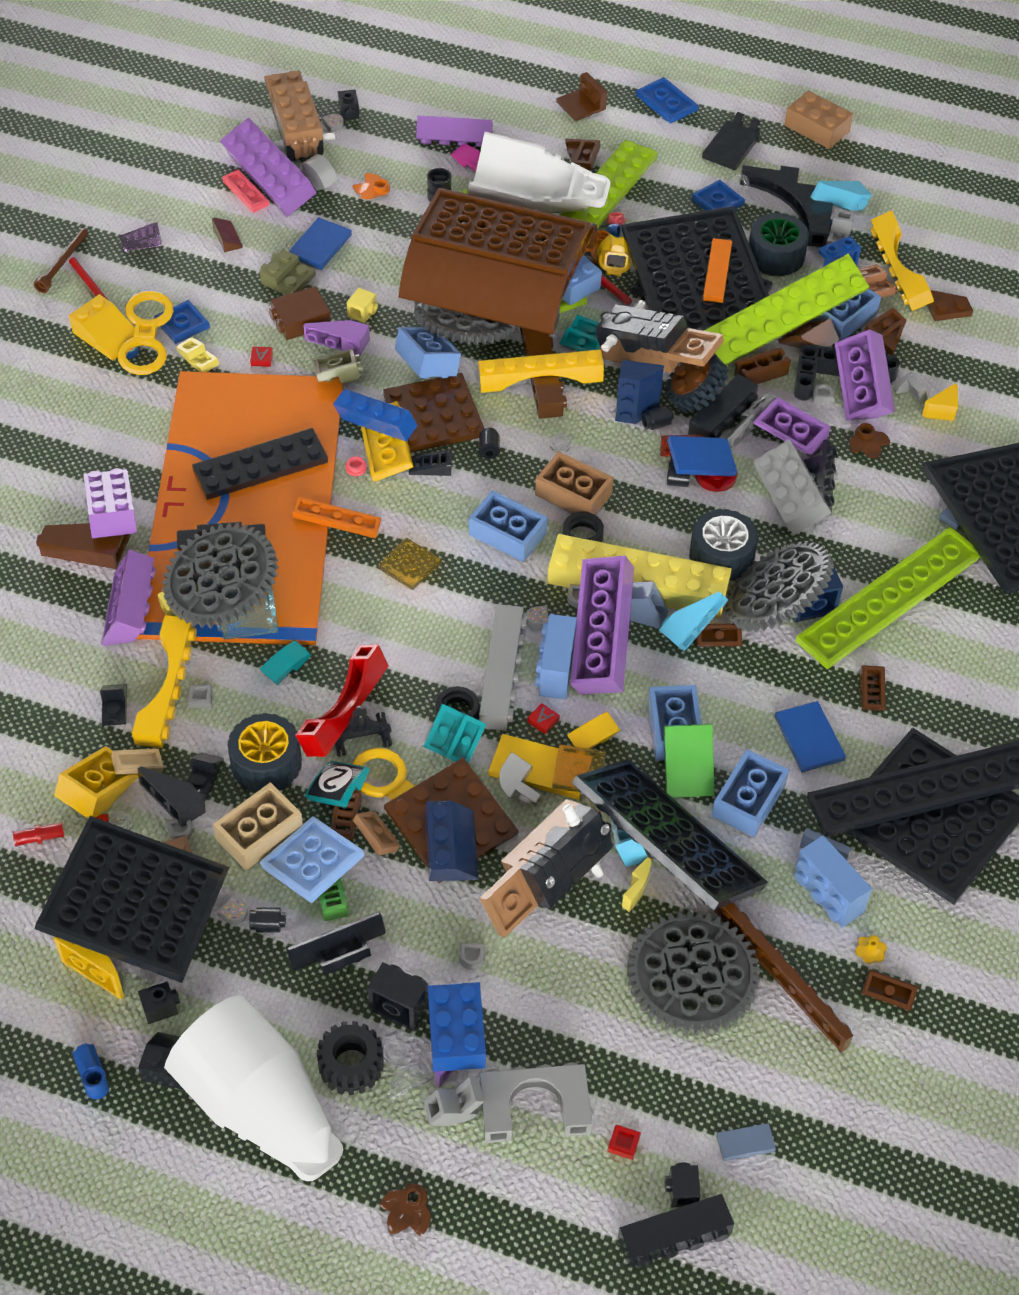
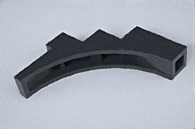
[740,165,833,248]

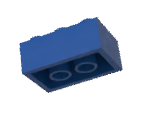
[428,982,486,1072]

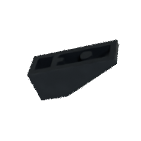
[137,766,206,827]

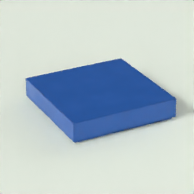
[691,179,745,211]
[154,300,210,344]

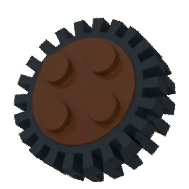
[665,353,728,413]

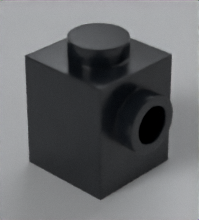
[337,89,359,120]
[138,981,180,1024]
[664,1162,701,1207]

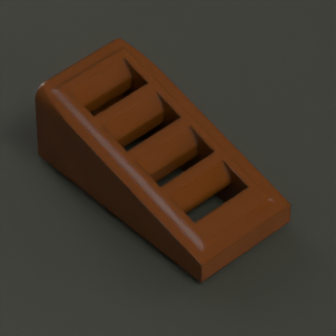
[859,665,886,711]
[331,790,362,841]

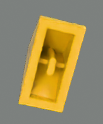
[922,383,958,421]

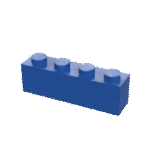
[333,389,418,442]

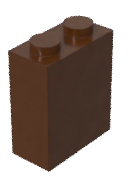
[269,286,331,340]

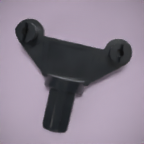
[334,706,393,757]

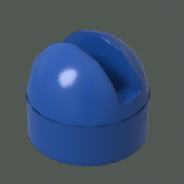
[606,224,621,238]

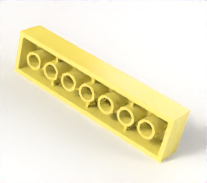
[547,534,732,619]

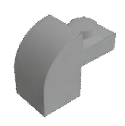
[300,154,339,191]
[826,208,855,245]
[499,752,542,805]
[424,1077,485,1126]

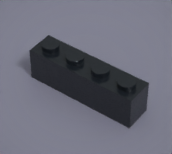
[688,374,758,438]
[618,1194,734,1268]

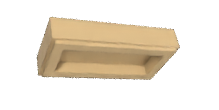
[111,749,164,775]

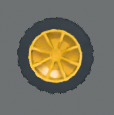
[227,713,302,792]

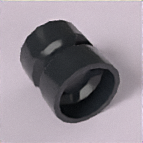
[427,168,452,202]

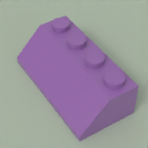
[416,115,493,147]
[835,329,895,420]
[101,550,156,646]

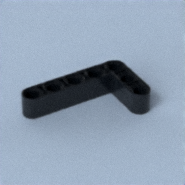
[794,344,900,401]

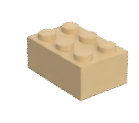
[213,782,303,871]

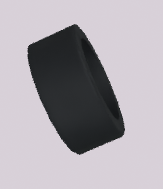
[563,512,604,542]
[435,686,480,720]

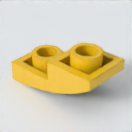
[567,711,621,755]

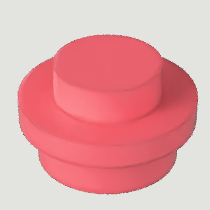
[607,212,626,226]
[345,456,367,476]

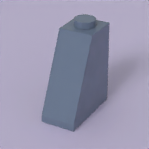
[630,582,669,628]

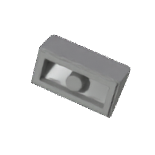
[725,414,755,452]

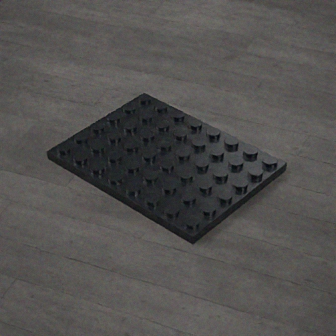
[621,206,769,331]
[922,443,1019,594]

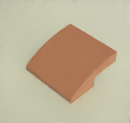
[859,264,896,298]

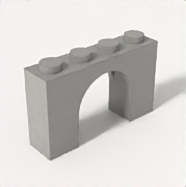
[480,1062,592,1143]

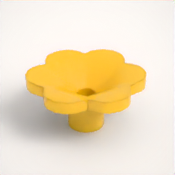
[855,935,887,964]

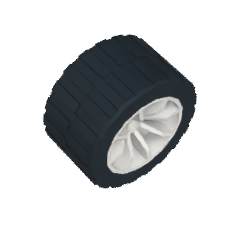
[689,509,759,581]

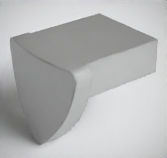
[893,372,928,404]

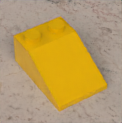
[69,294,135,361]
[54,746,138,818]
[54,937,124,999]

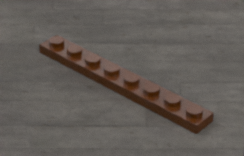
[711,902,854,1052]

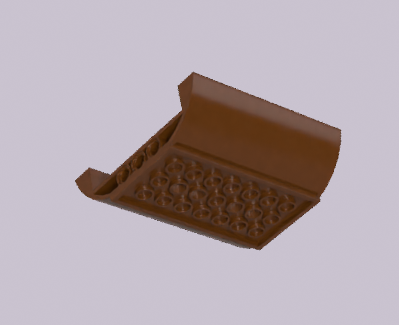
[398,188,598,335]

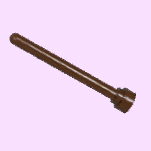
[33,228,88,293]

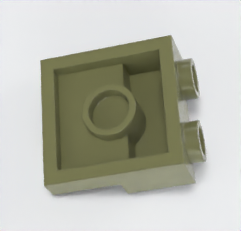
[259,249,316,295]
[314,348,364,383]

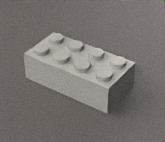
[753,439,831,535]

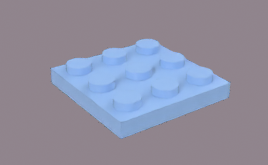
[260,816,364,903]

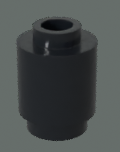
[641,405,674,430]
[479,427,500,459]
[249,907,286,933]

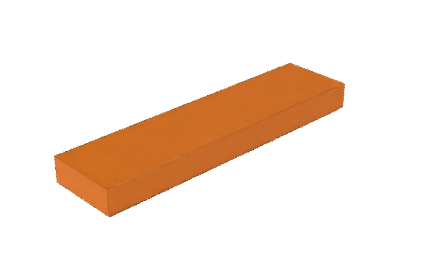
[703,238,732,303]
[291,496,381,539]

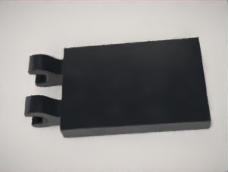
[702,112,761,171]

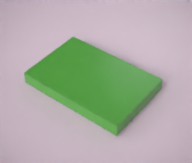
[664,724,715,798]

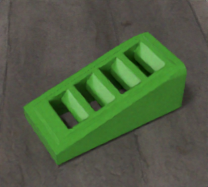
[319,878,349,921]

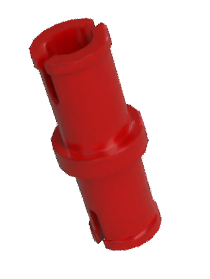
[12,822,64,847]

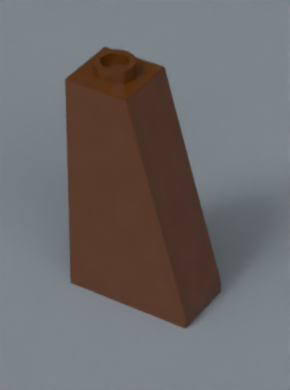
[36,523,131,569]

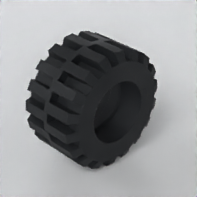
[317,1021,384,1095]

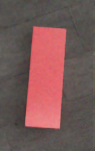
[223,169,269,213]

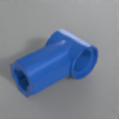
[72,1043,109,1100]

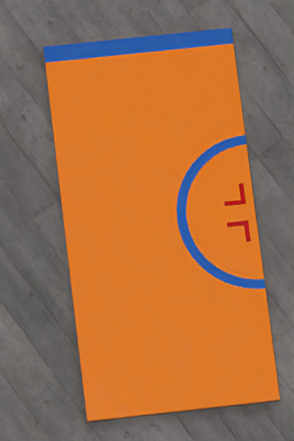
[136,371,344,646]

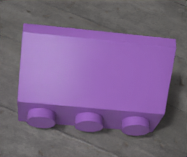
[754,397,830,455]

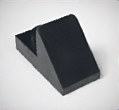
[100,684,127,726]
[187,752,224,799]

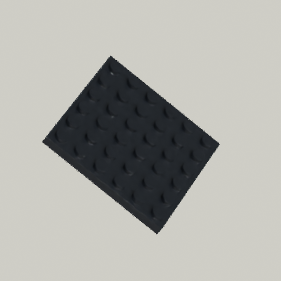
[846,727,1019,906]
[35,816,230,983]

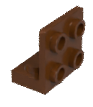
[556,72,607,121]

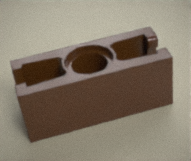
[734,347,791,384]

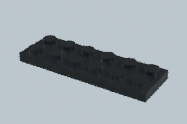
[192,428,328,500]

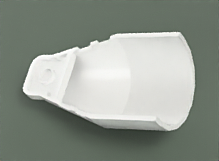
[467,132,610,213]
[164,995,343,1181]

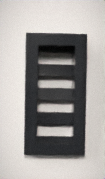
[409,450,452,476]

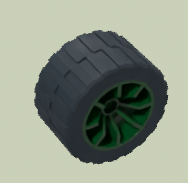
[749,213,809,276]

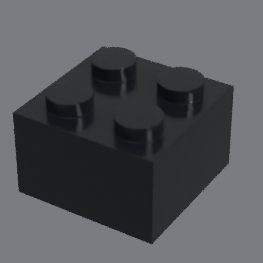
[368,962,429,1032]

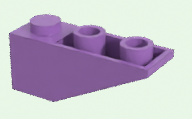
[304,320,370,356]

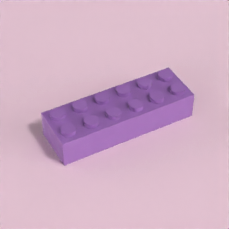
[220,117,316,217]
[570,555,634,695]

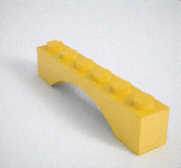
[870,210,934,311]
[478,350,604,393]
[132,615,197,748]

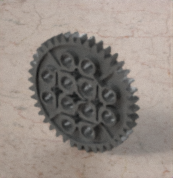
[414,302,517,345]
[162,523,279,628]
[724,541,834,632]
[626,910,760,1036]

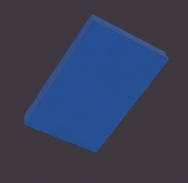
[636,77,699,124]
[288,217,352,270]
[667,436,737,476]
[774,701,846,773]

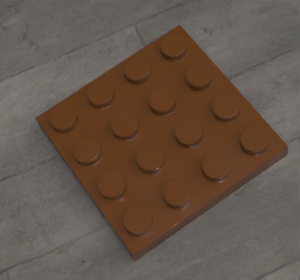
[383,373,485,453]
[384,757,519,884]

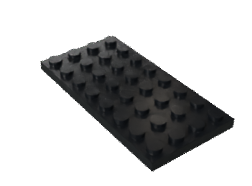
[572,760,768,910]

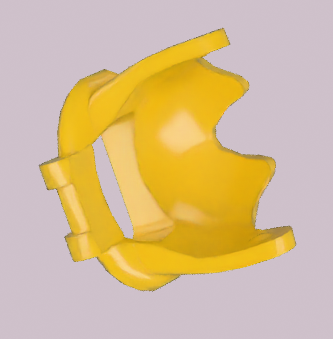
[595,235,632,277]

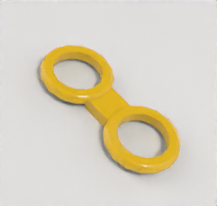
[118,291,174,375]
[352,747,414,800]

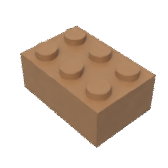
[784,90,853,149]
[535,451,614,515]

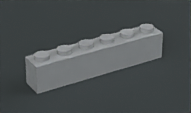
[479,604,527,731]

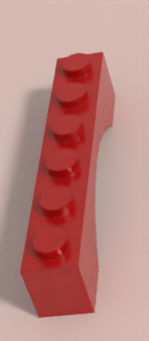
[296,644,389,757]

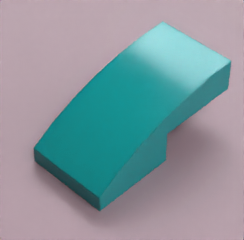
[260,641,311,686]

